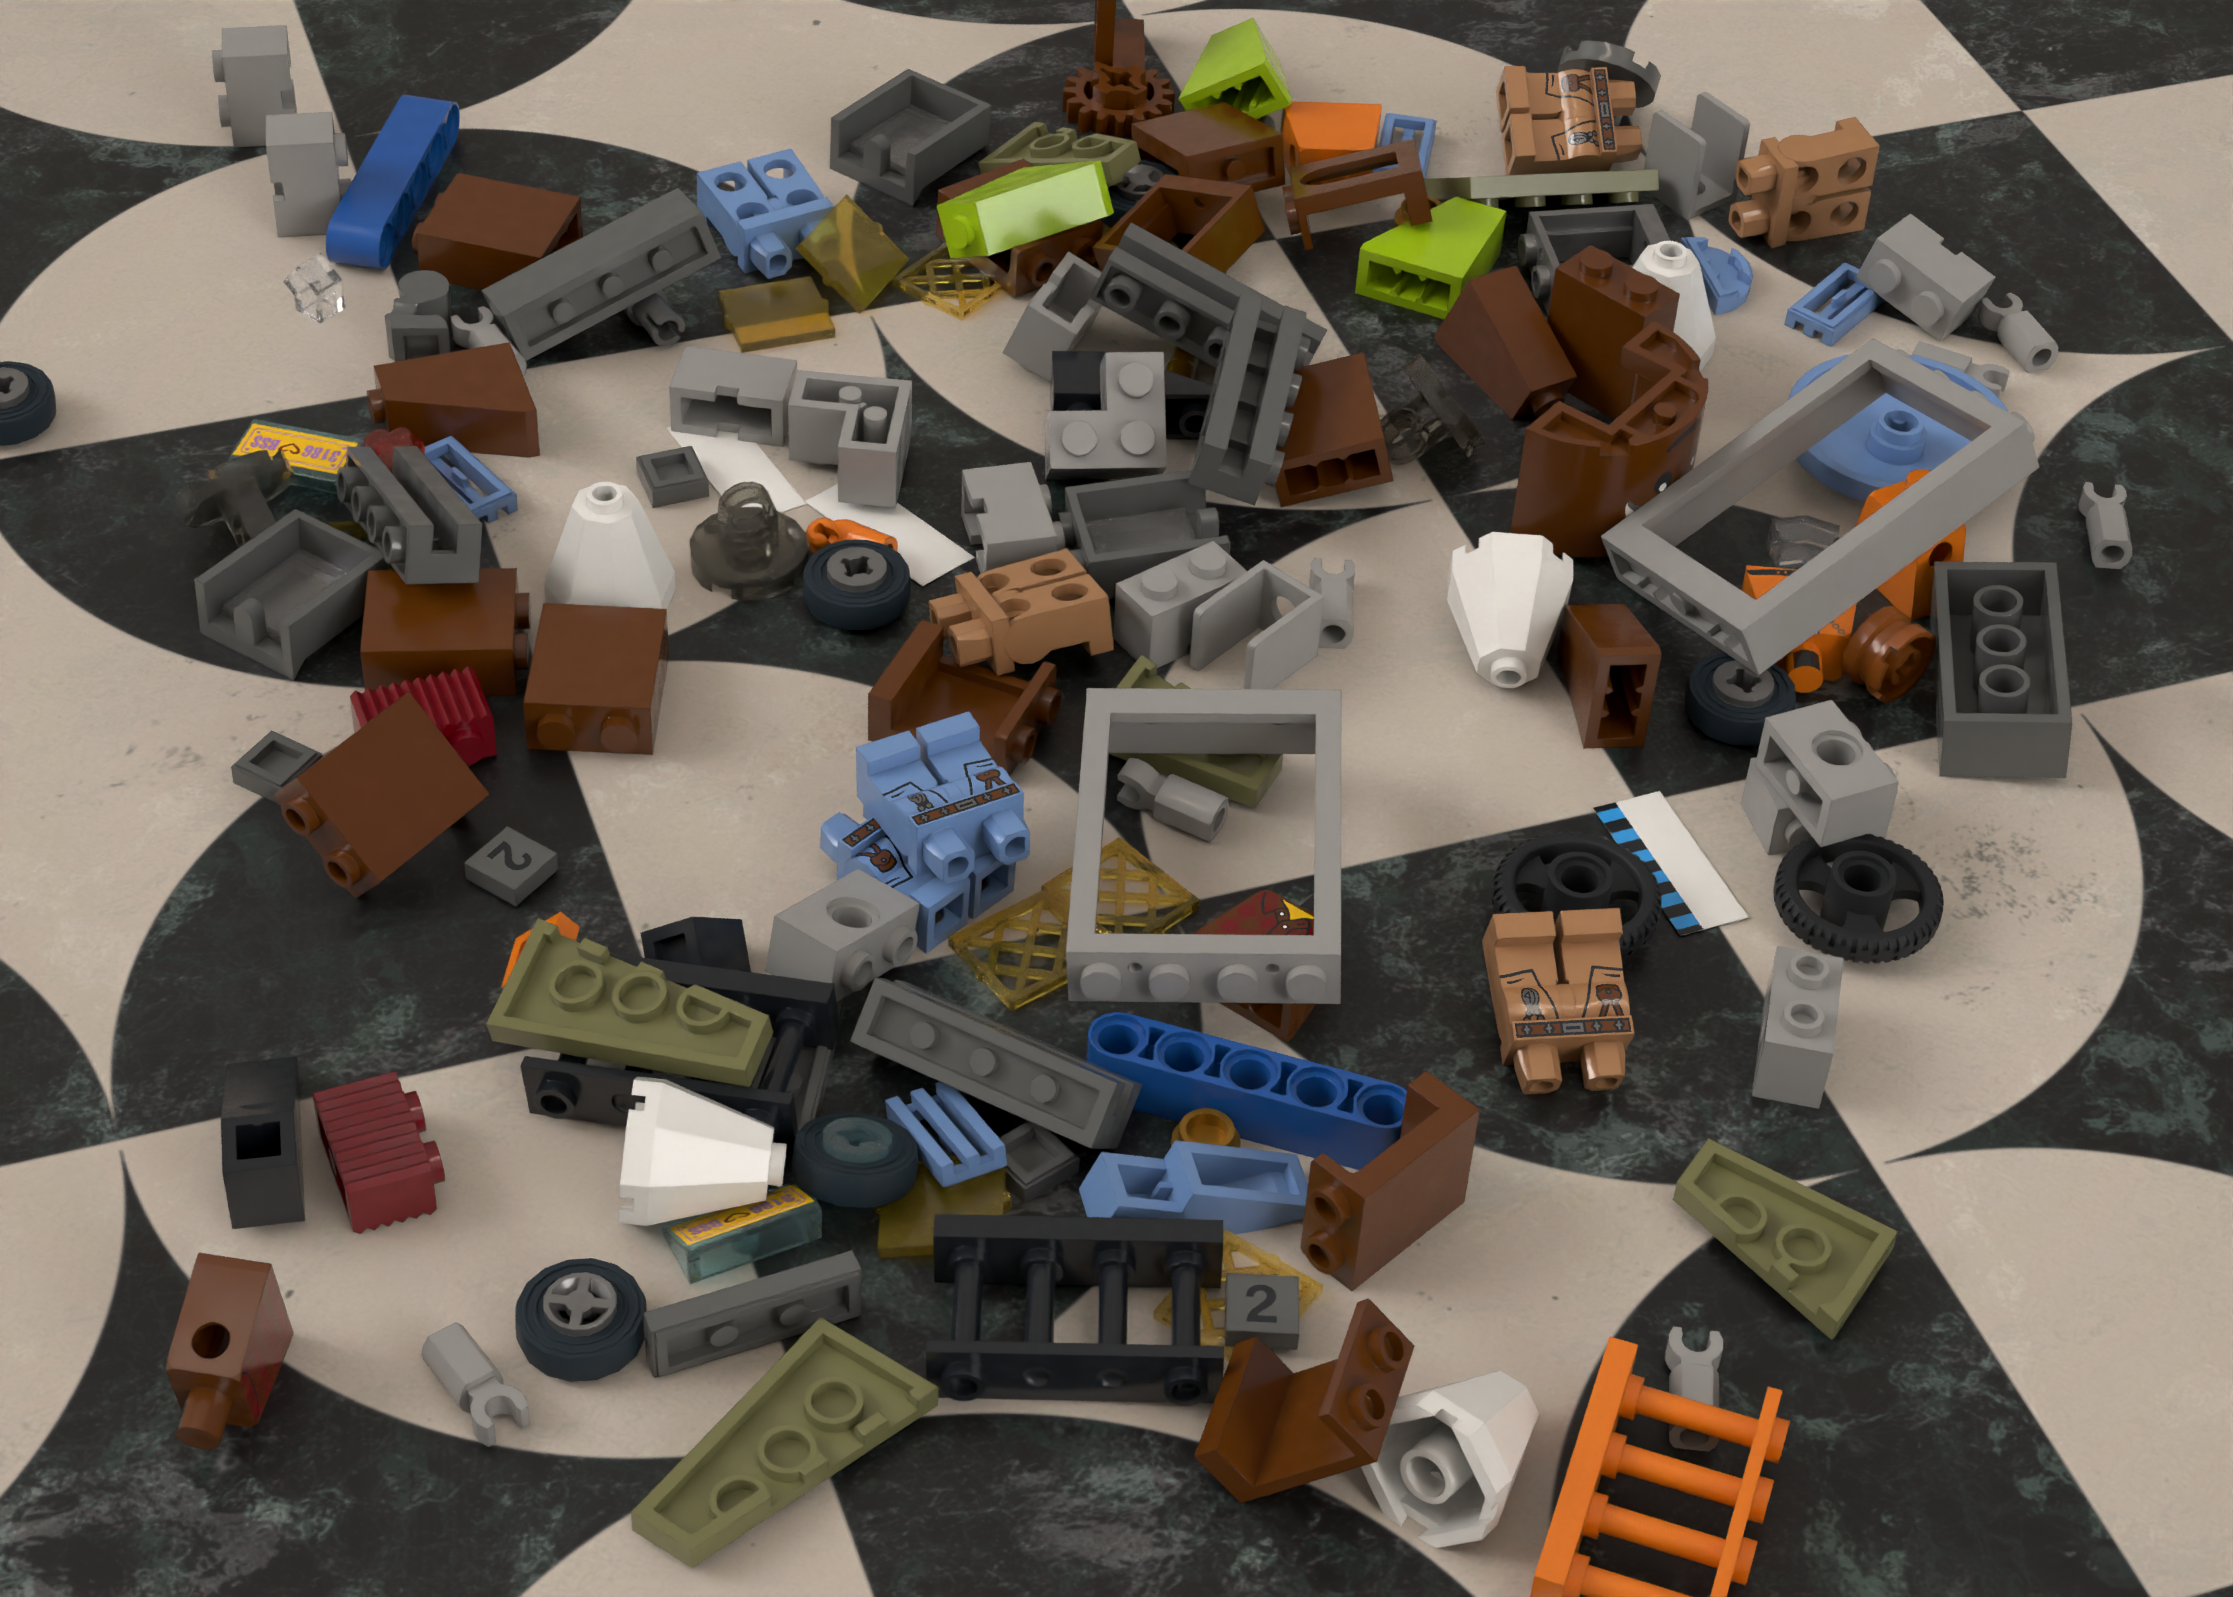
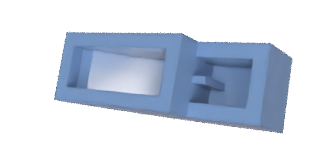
[1079,1140,1308,1236]

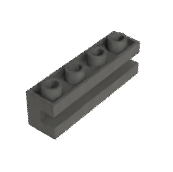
[482,188,721,361]
[1090,223,1327,368]
[1188,291,1311,506]
[336,446,482,584]
[850,977,1142,1149]

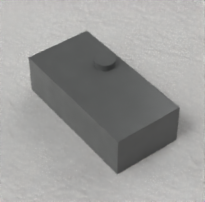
[1930,562,2072,778]

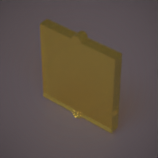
[795,194,909,314]
[718,276,835,353]
[874,1156,1012,1258]

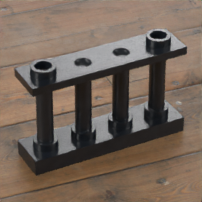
[520,953,840,1151]
[926,1214,1224,1406]

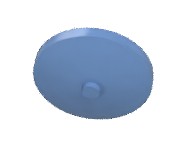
[1788,354,2008,503]

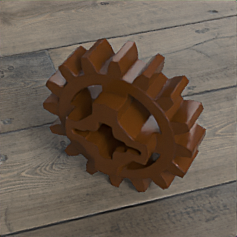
[1062,60,1175,139]

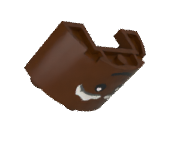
[1510,321,1709,558]

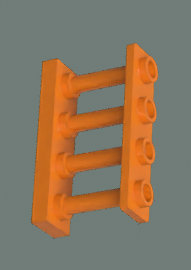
[1530,1336,1790,1597]

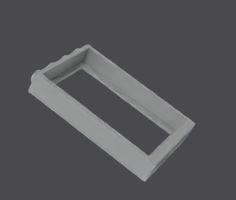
[1601,338,2039,675]
[1066,688,1342,1004]

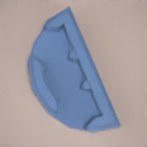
[1680,237,1753,315]

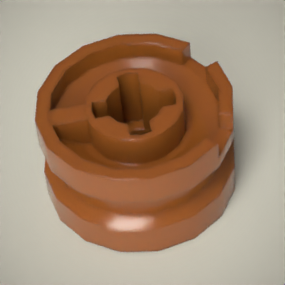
[1841,606,1936,703]

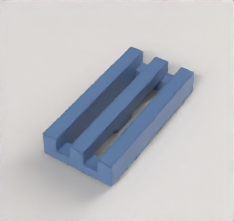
[1373,113,1437,179]
[1784,263,1886,347]
[420,436,518,524]
[885,1082,1007,1188]

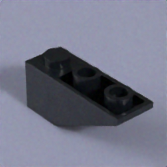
[1050,351,1212,440]
[221,1057,305,1229]

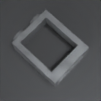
[1518,204,1671,315]

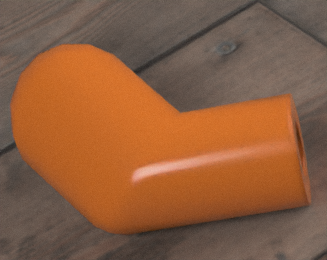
[806,518,898,553]

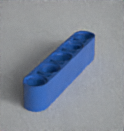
[326,95,460,269]
[1086,1012,1407,1170]

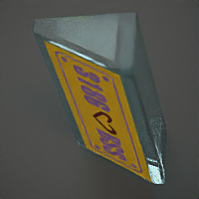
[229,419,366,494]
[662,1181,822,1284]

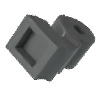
[385,270,452,362]

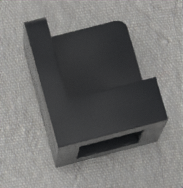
[640,917,751,972]

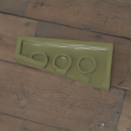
[1424,169,1659,208]
[486,918,773,1087]
[631,1317,939,1568]

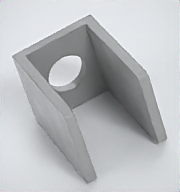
[1644,92,1750,220]
[1189,560,1324,689]

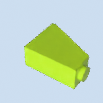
[1178,18,1293,119]
[937,160,1114,258]
[1355,196,1506,319]

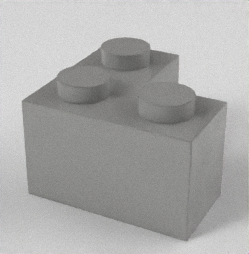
[1044,352,1167,480]
[788,370,912,508]

